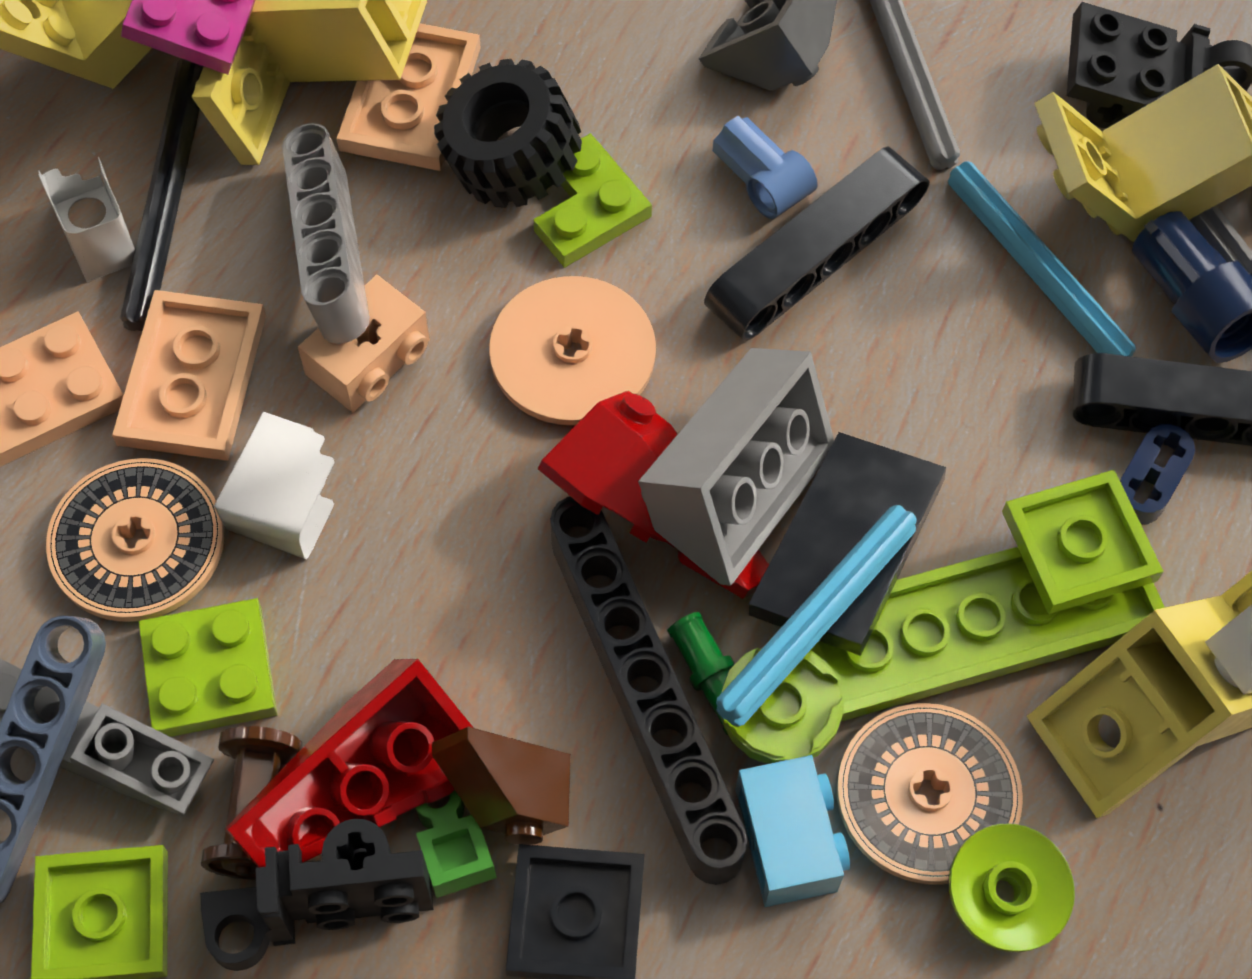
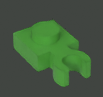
[416,790,497,898]

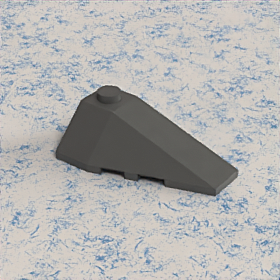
[699,0,837,91]

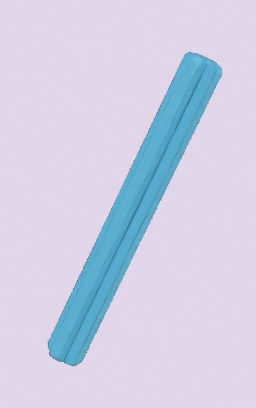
[948,161,1136,357]
[716,505,917,727]

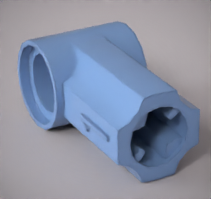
[712,116,818,219]

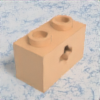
[298,274,430,413]

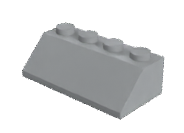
[638,348,834,586]

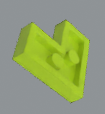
[533,133,652,268]

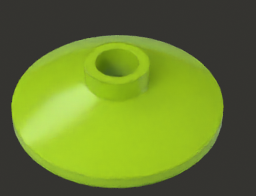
[949,823,1075,952]

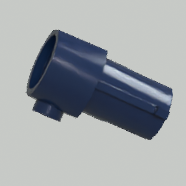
[1132,211,1252,364]

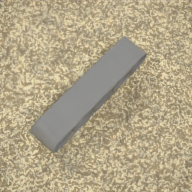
[282,123,370,344]

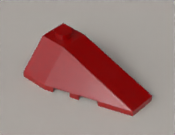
[537,390,769,599]
[225,659,474,868]

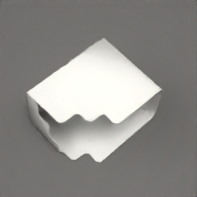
[38,157,135,282]
[214,412,335,559]

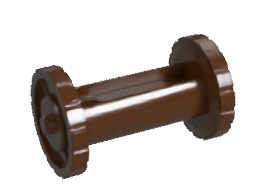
[201,726,302,880]

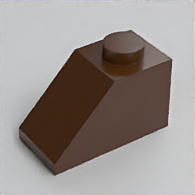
[431,727,571,845]

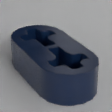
[1120,424,1195,525]

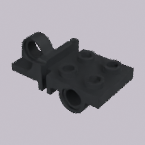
[1066,2,1252,129]
[200,819,434,971]

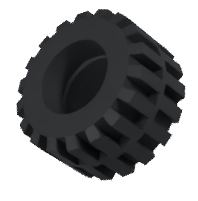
[434,59,582,208]

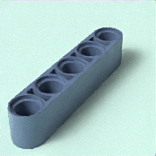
[0,615,106,904]

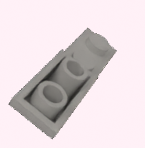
[0,659,214,816]

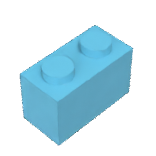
[735,755,850,907]

